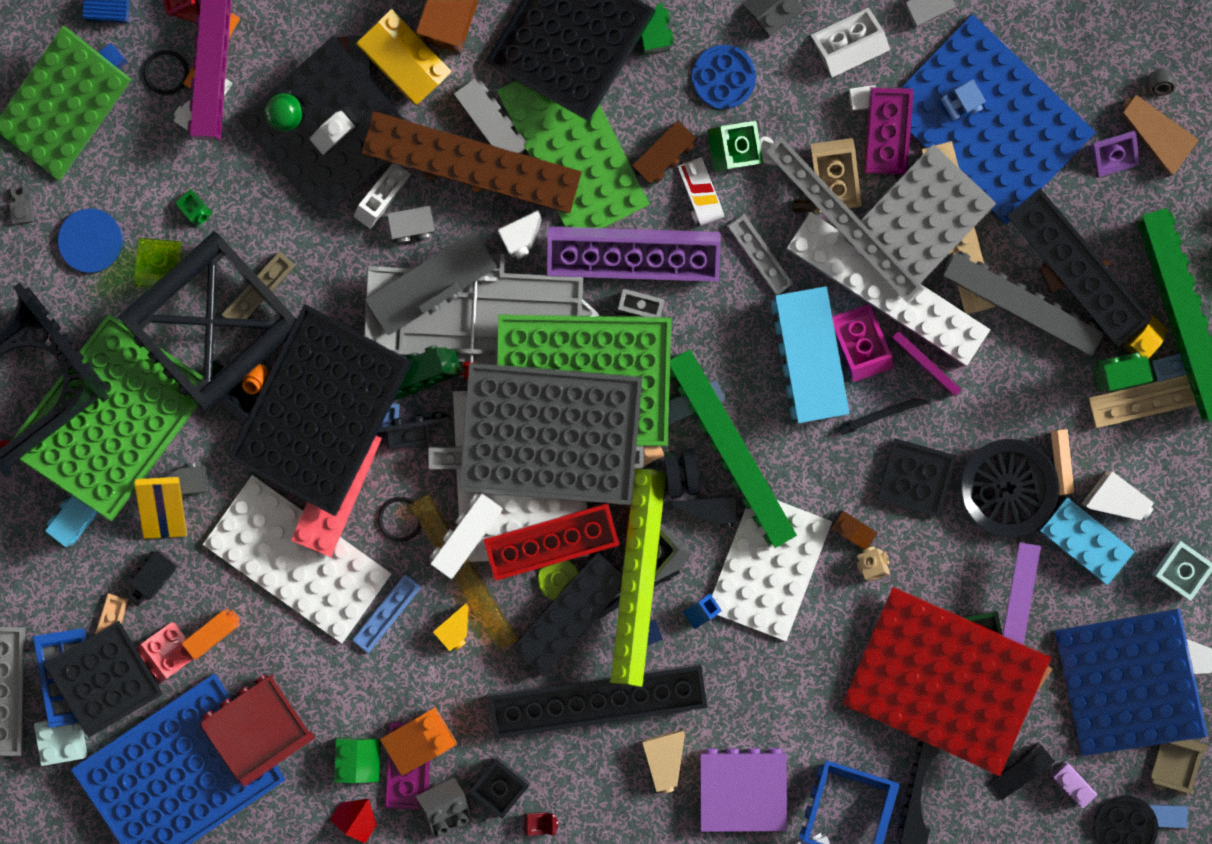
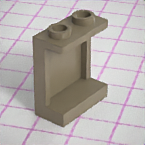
[1149,739,1208,797]

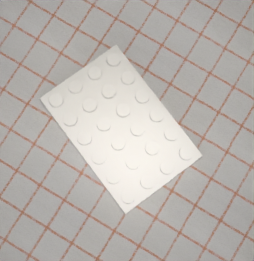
[712,500,832,641]

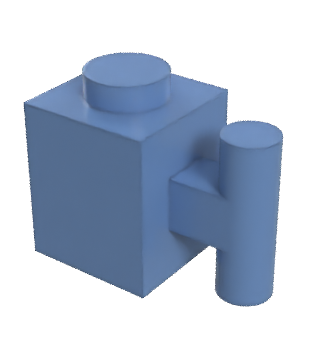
[941,80,986,121]

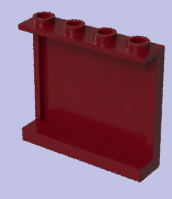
[199,674,315,788]

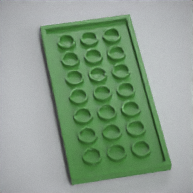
[497,81,650,228]

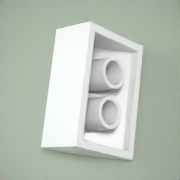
[811,8,890,77]

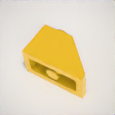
[433,603,469,651]

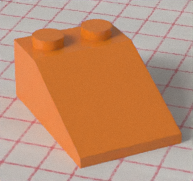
[380,706,457,776]

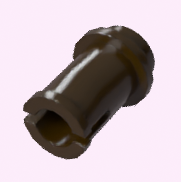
[792,199,820,215]

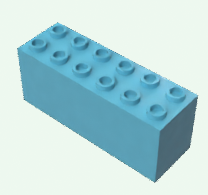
[770,286,849,423]

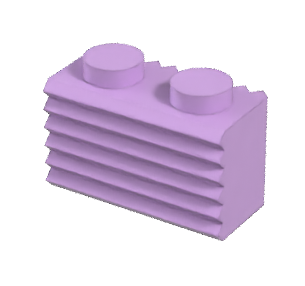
[1051,761,1098,808]

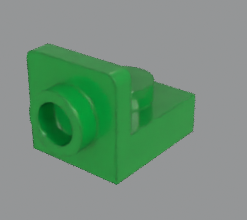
[175,188,213,227]

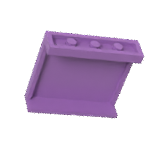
[700,748,787,832]

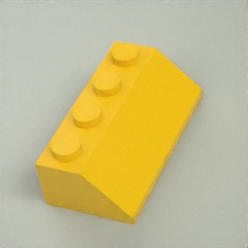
[356,9,452,106]

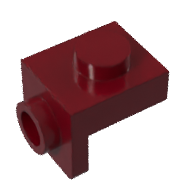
[524,812,558,836]

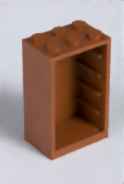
[416,0,479,54]

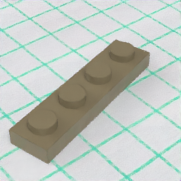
[222,251,296,329]

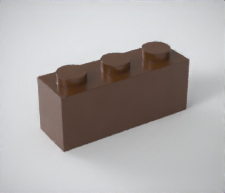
[632,120,696,185]

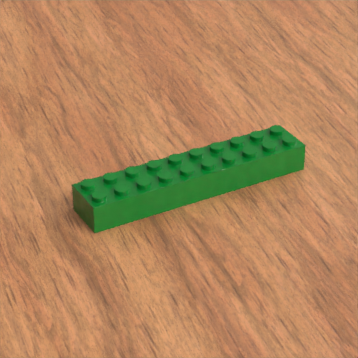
[1137,208,1212,424]

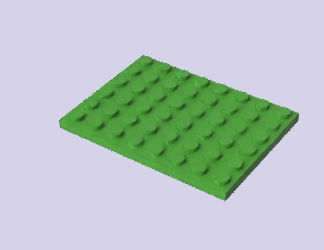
[11,314,203,522]
[497,314,671,446]

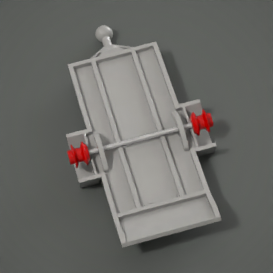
[364,254,627,380]

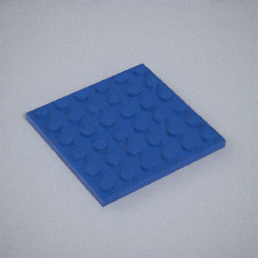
[1055,608,1208,756]

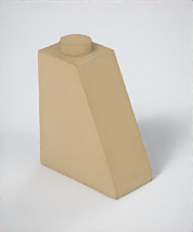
[642,729,685,794]

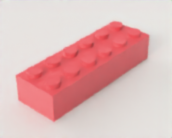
[291,436,382,558]

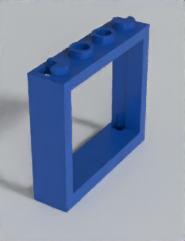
[798,760,900,844]

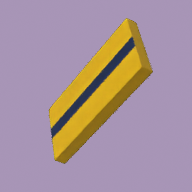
[135,477,187,539]

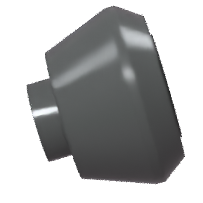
[1147,68,1177,96]

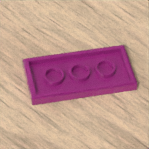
[864,87,914,174]
[889,332,961,396]
[384,722,430,810]

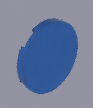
[692,45,756,109]
[58,208,123,273]

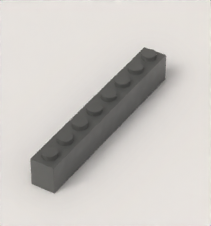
[940,251,1104,356]

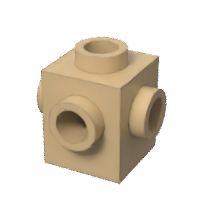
[857,547,890,582]

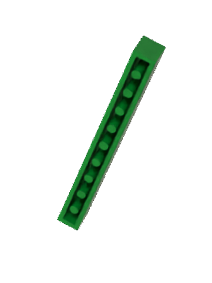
[670,349,797,548]

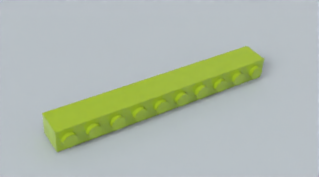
[610,469,666,687]

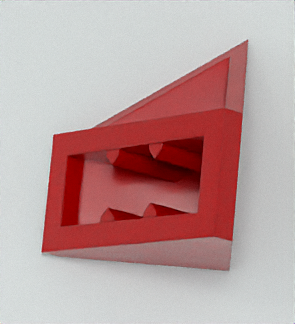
[163,0,200,23]
[330,799,377,843]

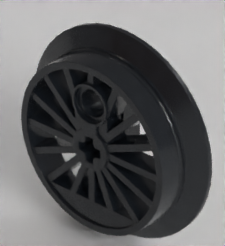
[960,439,1059,538]

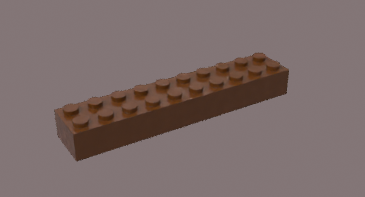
[361,111,582,214]

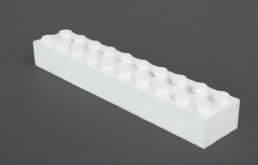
[786,212,990,366]

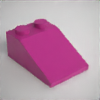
[832,304,893,382]

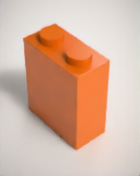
[182,609,240,660]

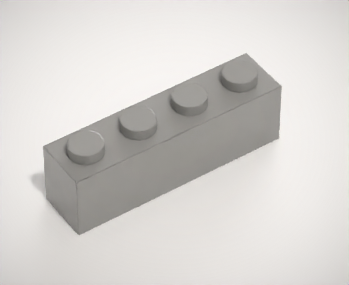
[454,79,527,154]

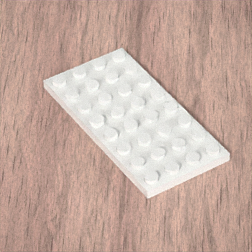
[203,475,392,643]

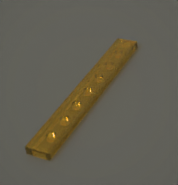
[409,494,518,651]

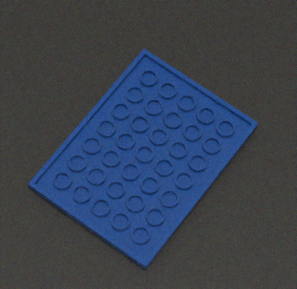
[902,14,1096,225]
[71,673,286,844]

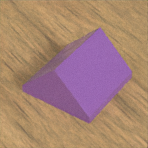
[1089,131,1140,177]

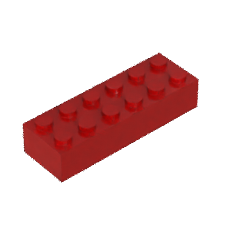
[483,503,620,581]

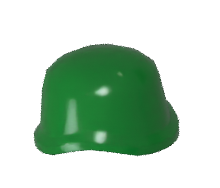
[264,93,302,131]

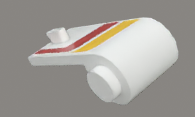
[678,157,724,226]

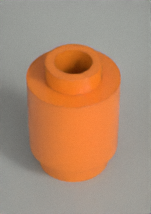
[242,364,270,394]

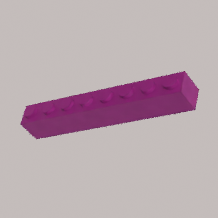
[188,0,232,141]

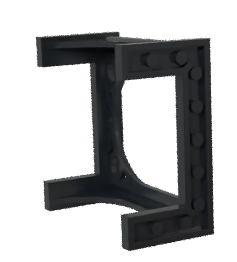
[0,283,110,477]

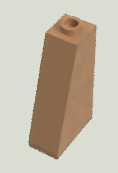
[1121,95,1199,176]

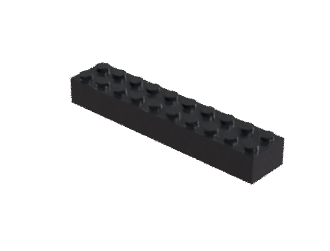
[488,663,708,739]

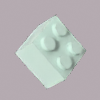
[1152,540,1212,601]
[34,720,88,766]

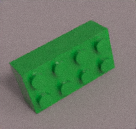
[1091,353,1153,392]

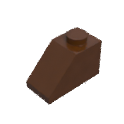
[830,510,878,549]

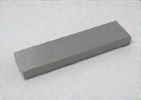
[727,214,793,296]

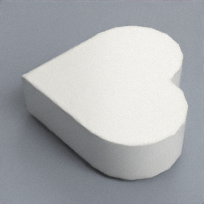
[759,137,775,164]

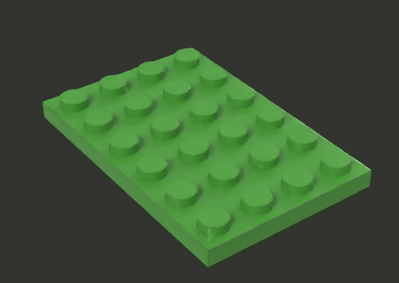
[0,26,132,180]

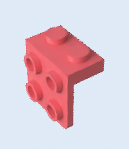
[136,623,194,685]

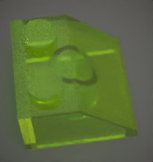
[134,238,182,288]

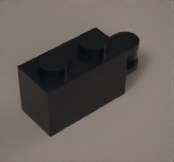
[126,549,179,607]

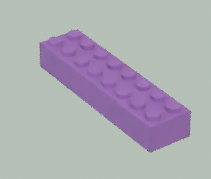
[547,227,721,282]

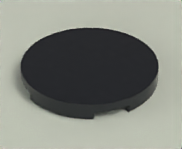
[1093,795,1159,844]

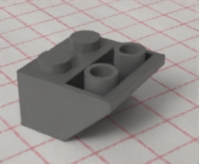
[416,778,472,840]

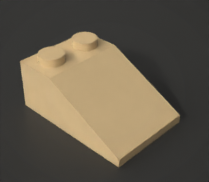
[810,138,862,213]

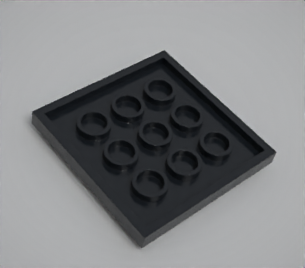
[44,621,163,739]

